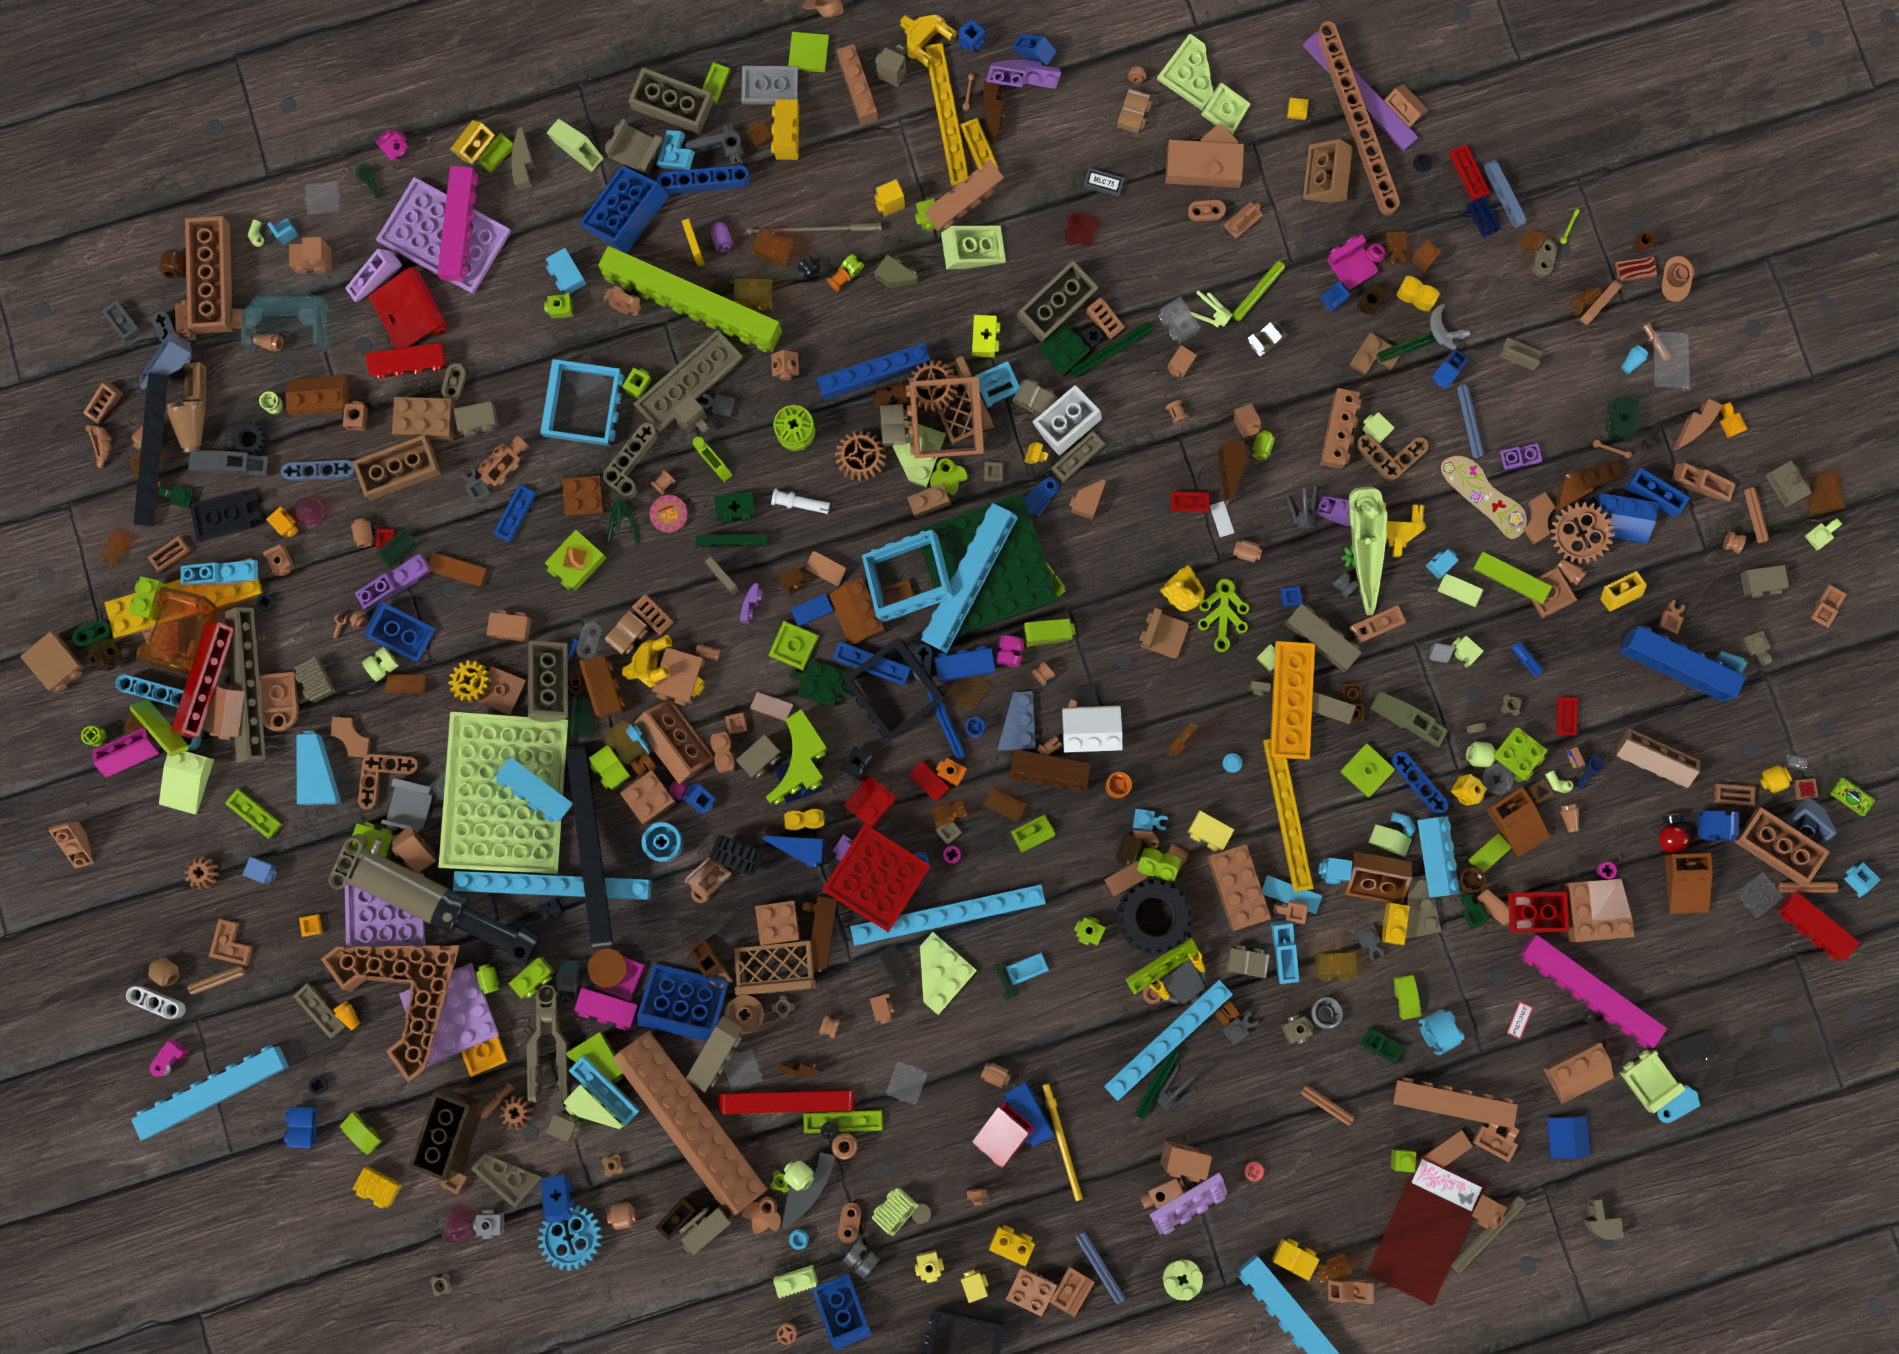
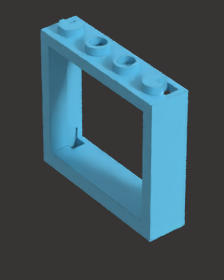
[540,359,625,446]
[862,529,953,623]

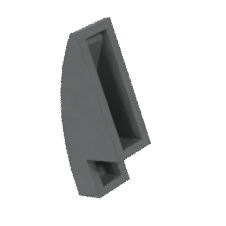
[782,1151,836,1229]

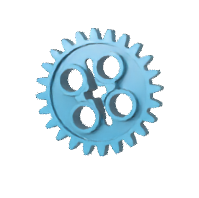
[538,1205,603,1271]

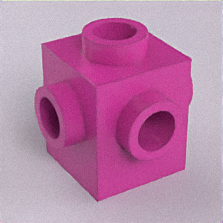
[375,128,409,161]

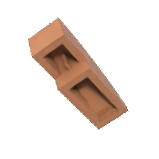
[1673,399,1723,451]
[1670,463,1736,502]

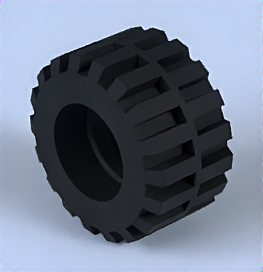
[709,835,763,876]

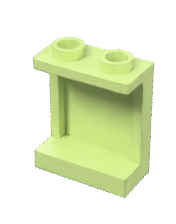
[1620,1049,1686,1113]

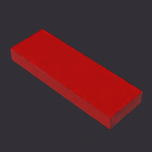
[1448,144,1490,202]

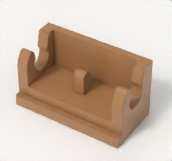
[183,362,206,403]

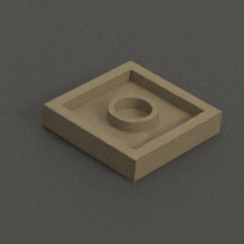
[705,557,739,596]

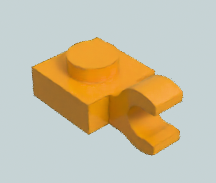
[1720,402,1747,438]

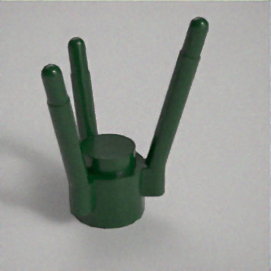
[606,500,639,545]

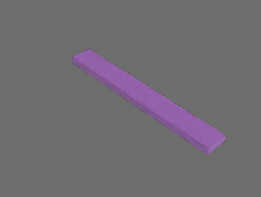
[1303,32,1418,152]

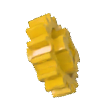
[448,660,491,703]

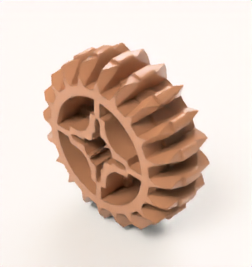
[908,360,959,412]
[835,430,886,481]

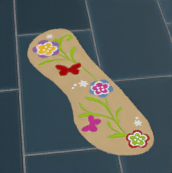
[1441,456,1527,539]

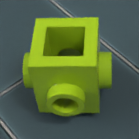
[1074,916,1106,946]

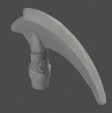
[1430,303,1470,350]

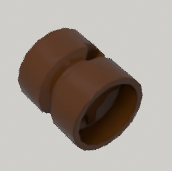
[1457,867,1486,893]

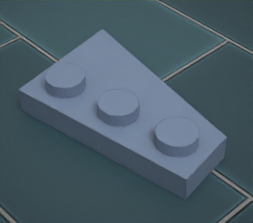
[997,691,1036,751]

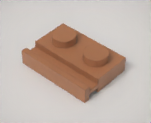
[684,857,732,900]
[1049,1266,1095,1317]

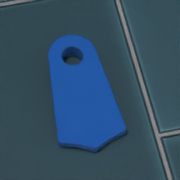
[1024,477,1059,517]

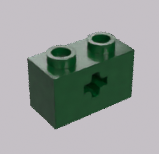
[714,491,756,524]

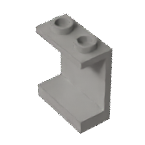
[381,778,435,833]

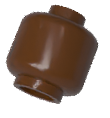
[159,250,186,279]

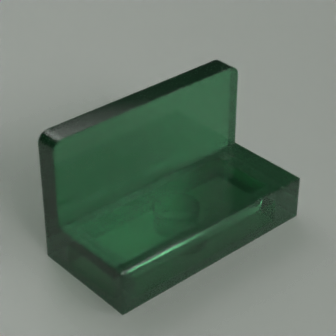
[570,697,595,738]

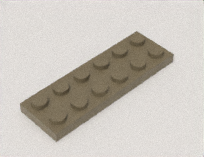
[634,330,744,433]

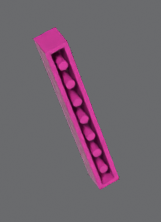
[1519,935,1667,1048]

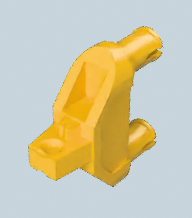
[900,15,957,67]
[1383,502,1426,557]
[622,635,672,688]

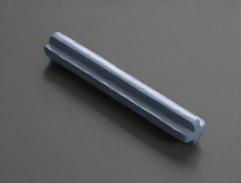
[1457,384,1484,458]
[1076,1231,1125,1304]

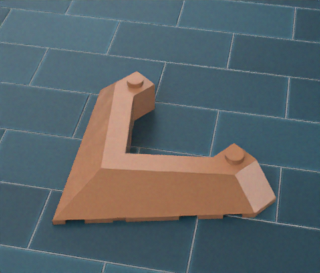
[321,945,460,1083]

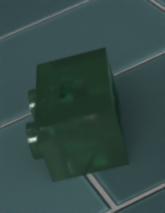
[1606,397,1639,441]

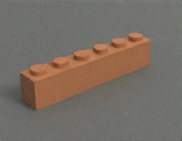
[1393,1077,1518,1129]

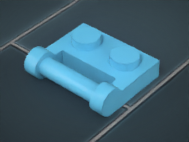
[973,361,1019,408]

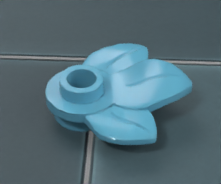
[625,724,650,753]

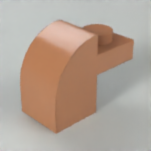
[1328,1279,1374,1304]

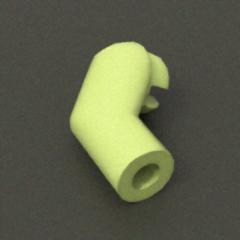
[248,220,264,247]
[1545,770,1573,793]

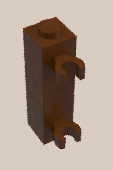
[795,896,838,972]

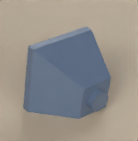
[1785,797,1837,846]

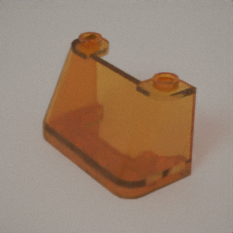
[136,586,216,676]

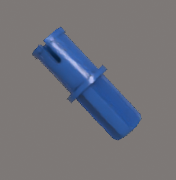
[1510,641,1543,677]

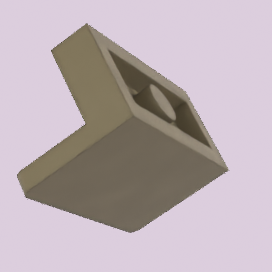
[1499,337,1542,371]

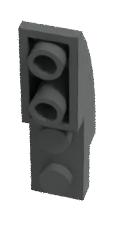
[188,451,269,477]

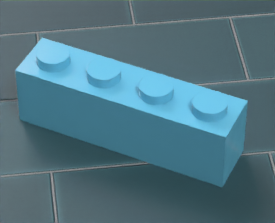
[495,757,573,823]
[1417,816,1460,898]

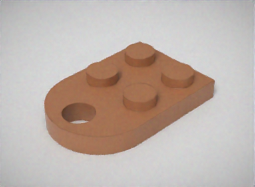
[259,672,299,731]

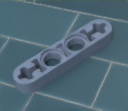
[1484,160,1526,228]
[281,460,356,481]

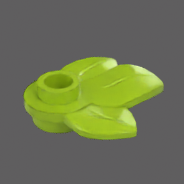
[930,458,967,495]

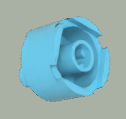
[642,822,684,862]
[1419,1009,1464,1055]

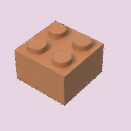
[620,770,677,826]
[755,901,801,945]

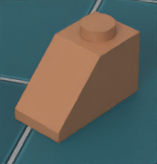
[1069,479,1106,520]

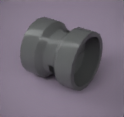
[1332,572,1359,598]

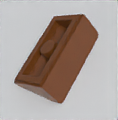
[385,675,427,694]

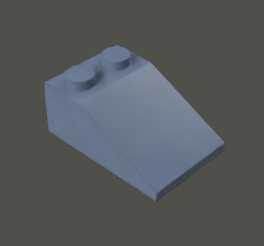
[140,330,192,389]

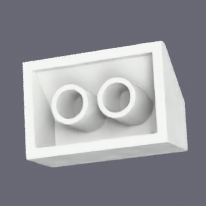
[1033,385,1102,456]
[1062,706,1122,752]

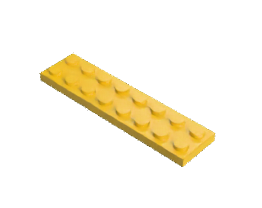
[104,558,263,639]

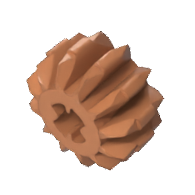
[184,856,219,890]
[499,1096,533,1130]

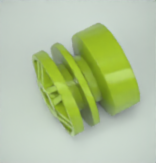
[773,405,816,451]

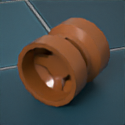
[630,752,657,778]
[1213,1000,1240,1027]

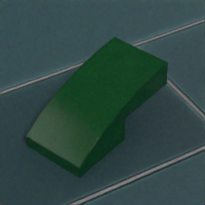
[1360,1028,1405,1065]

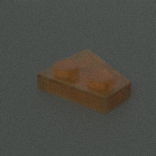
[1807,471,1846,517]
[1164,722,1198,758]

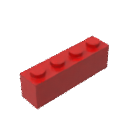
[365,342,447,379]
[1776,892,1860,961]

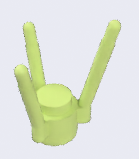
[1188,291,1233,327]

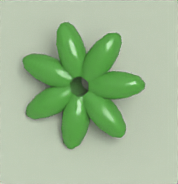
[1341,545,1355,567]

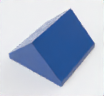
[1547,1115,1591,1159]

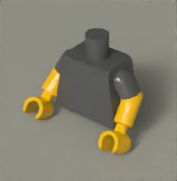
[1149,949,1206,1004]

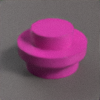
[1366,244,1385,262]
[669,781,689,800]

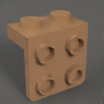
[1139,608,1188,659]

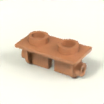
[1223,202,1263,239]
[175,300,196,341]

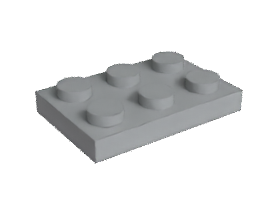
[741,66,798,104]

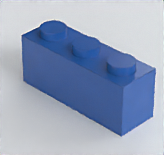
[1624,468,1690,518]
[934,646,995,683]
[1003,1081,1054,1147]

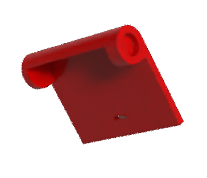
[368,267,448,349]

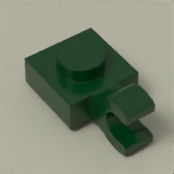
[157,486,195,509]
[1459,893,1489,929]

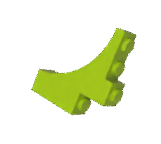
[766,710,827,805]

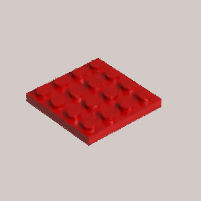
[822,824,931,933]

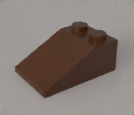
[1218,440,1250,506]

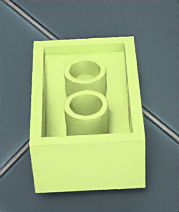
[941,226,1006,269]
[159,751,214,815]
[563,1084,628,1129]

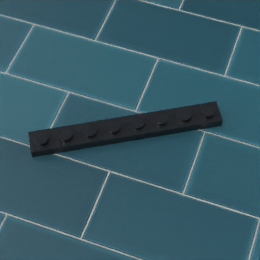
[133,373,169,527]

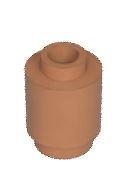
[351,518,374,548]
[1233,540,1262,563]
[981,1063,1011,1088]

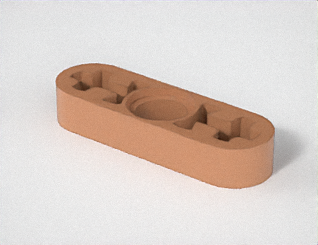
[1579,279,1623,326]

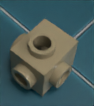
[1281,1014,1313,1044]

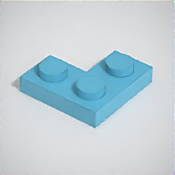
[656,130,695,170]

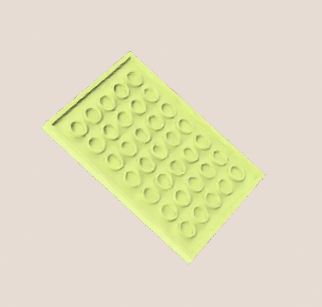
[438,712,568,874]

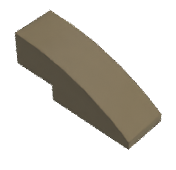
[511,127,535,191]

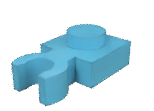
[1132,809,1168,831]

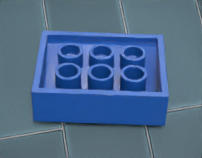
[579,166,669,254]
[637,963,729,1041]

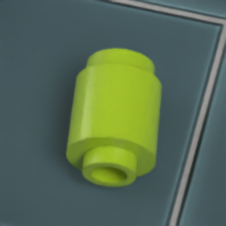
[1251,431,1275,460]
[475,964,500,994]

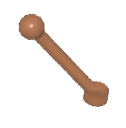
[962,73,975,111]
[1592,440,1632,458]

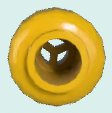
[1760,765,1792,793]

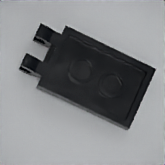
[189,490,267,542]

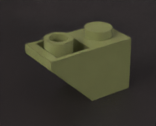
[874,255,918,288]

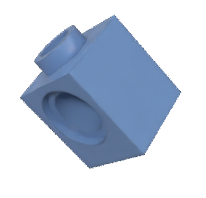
[242,857,277,884]

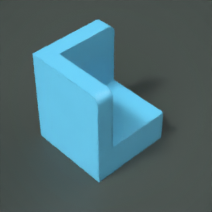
[267,218,299,245]

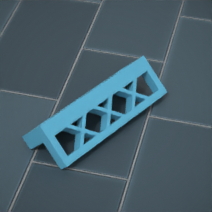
[569,1055,640,1126]

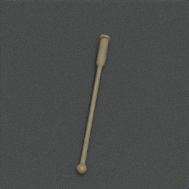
[747,222,882,235]

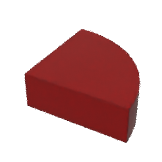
[375,529,397,549]

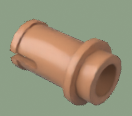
[695,643,720,661]
[1036,736,1062,756]

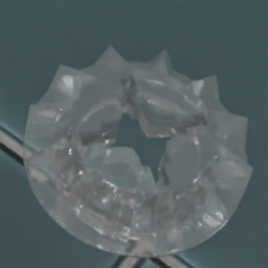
[1482,763,1514,794]

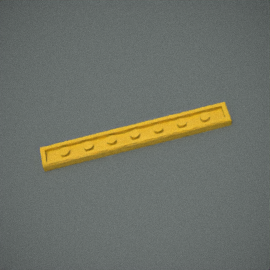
[925,43,969,188]
[1263,739,1313,892]

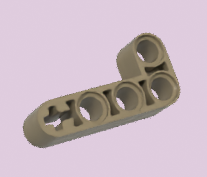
[603,423,658,499]

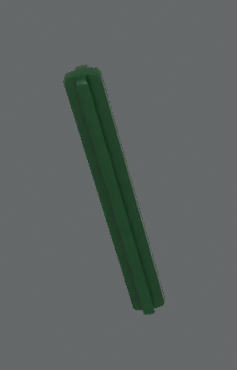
[1071,322,1153,378]

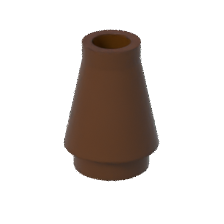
[1633,231,1655,253]

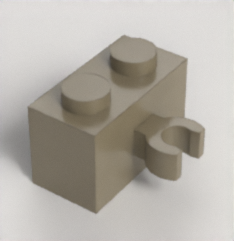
[875,45,906,87]
[673,394,709,433]
[1765,460,1812,508]

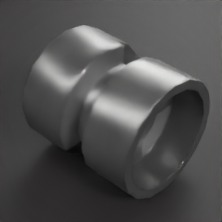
[842,1240,880,1279]

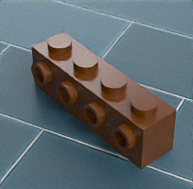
[1009,749,1091,792]

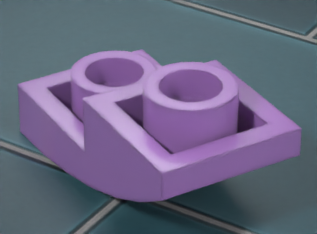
[1500,443,1542,470]
[740,583,763,624]

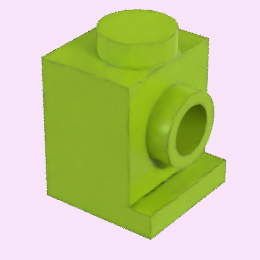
[544,293,574,319]
[622,368,652,399]

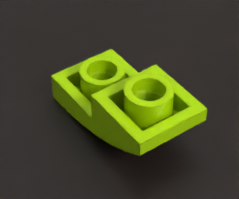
[1468,833,1512,873]
[1394,975,1421,1020]
[339,1112,382,1155]

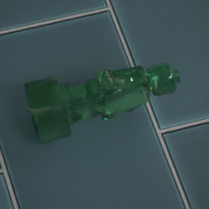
[993,963,1020,1001]

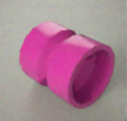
[996,636,1025,667]

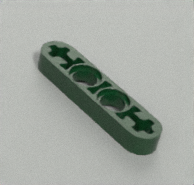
[695,534,769,547]

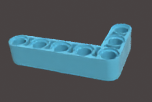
[115,675,204,751]

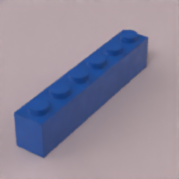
[817,343,931,401]

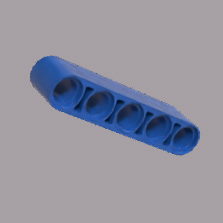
[657,165,750,195]

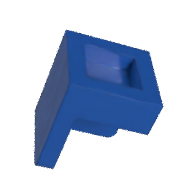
[1320,281,1350,312]

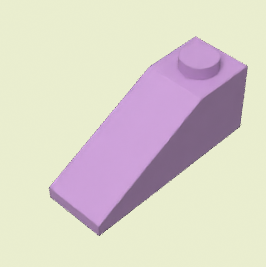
[345,248,402,302]

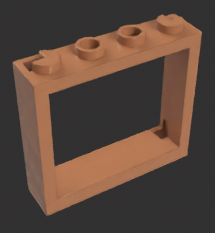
[906,376,984,459]

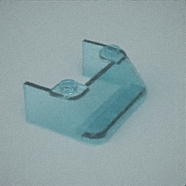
[241,295,327,352]

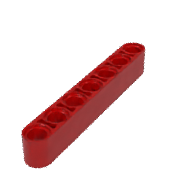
[719,1090,855,1114]

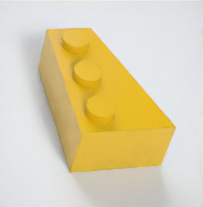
[771,99,799,160]

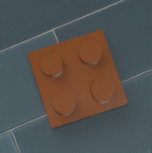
[562,475,604,517]

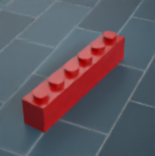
[170,622,235,738]

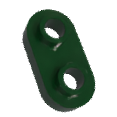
[72,620,112,647]

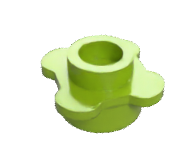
[770,1170,789,1193]

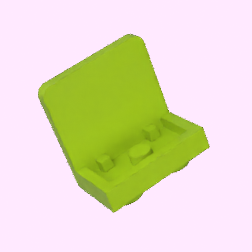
[1494,728,1548,782]

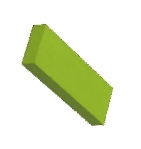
[225,788,283,839]

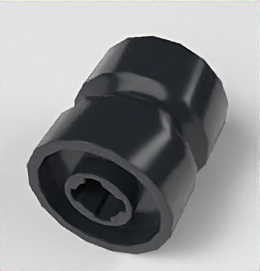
[841,746,876,782]

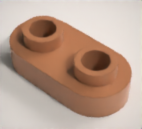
[1188,200,1226,222]
[838,1202,861,1243]

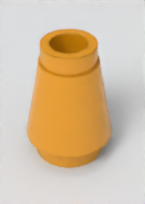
[333,1001,361,1030]

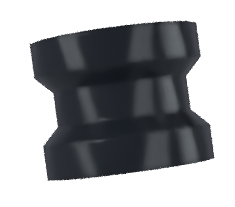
[797,256,821,280]

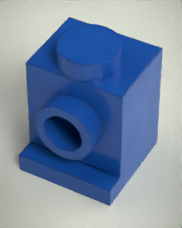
[681,783,715,814]

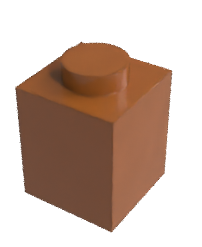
[1411,240,1442,272]

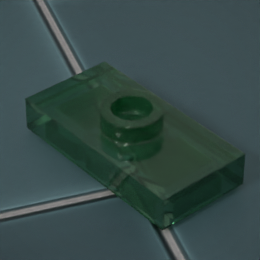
[376,528,418,567]

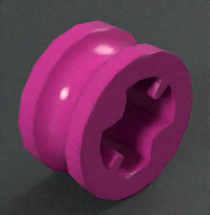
[943,846,961,864]
[1597,862,1617,880]

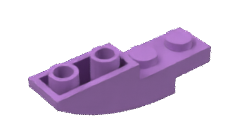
[986,60,1061,89]
[355,554,431,609]

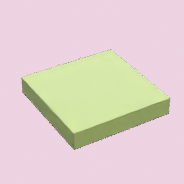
[1201,82,1251,135]

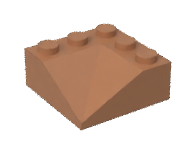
[1563,879,1634,942]

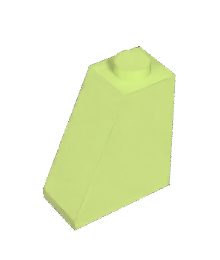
[547,119,604,172]

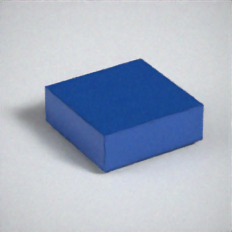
[1280,586,1303,608]

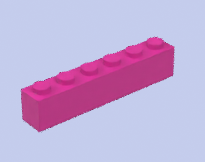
[437,166,479,282]

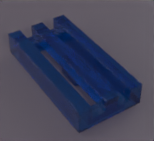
[1466,196,1501,238]

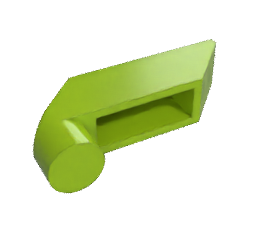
[693,437,733,483]

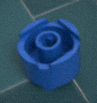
[1698,811,1739,841]

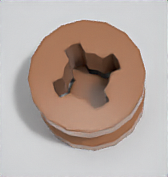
[1723,531,1746,554]
[1031,662,1055,686]
[819,1015,840,1039]
[777,1322,798,1345]

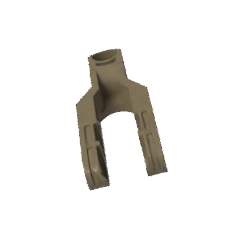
[527,985,570,1103]

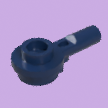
[1576,755,1605,790]

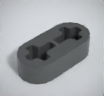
[152,311,176,342]

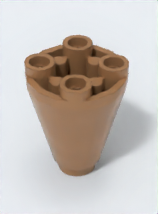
[166,401,206,453]

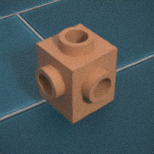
[771,350,799,381]

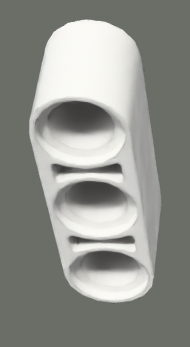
[126,986,186,1019]

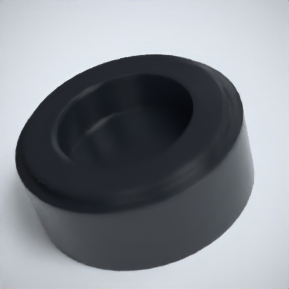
[1662,812,1683,824]

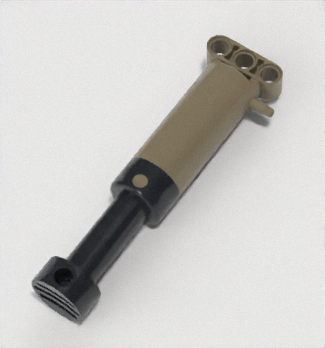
[329,834,542,969]

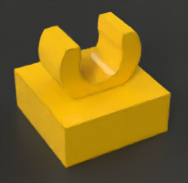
[1024,442,1048,464]

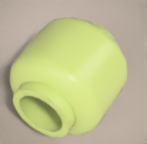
[1466,742,1496,768]
[784,1160,814,1191]

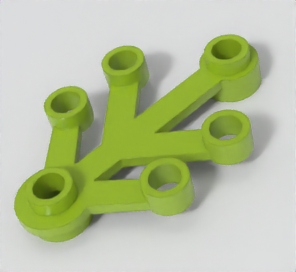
[1198,579,1249,652]

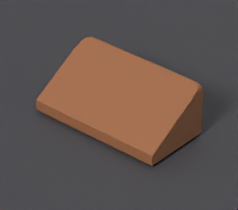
[805,551,847,587]
[750,692,793,722]
[1474,889,1509,925]

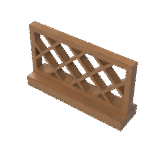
[923,356,995,445]
[734,941,816,996]

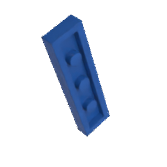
[833,641,911,686]

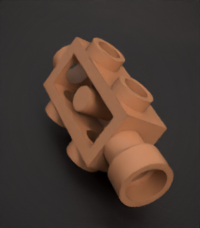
[477,435,528,487]

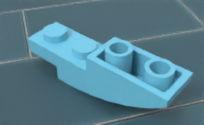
[181,560,258,586]

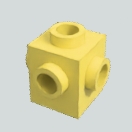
[914,1250,944,1283]

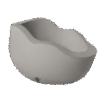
[1311,997,1343,1029]

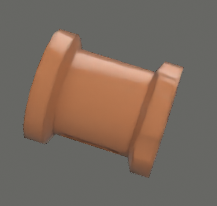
[1166,400,1189,425]
[650,470,676,495]

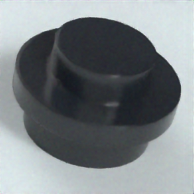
[1413,153,1432,172]

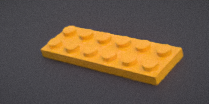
[1270,641,1315,759]

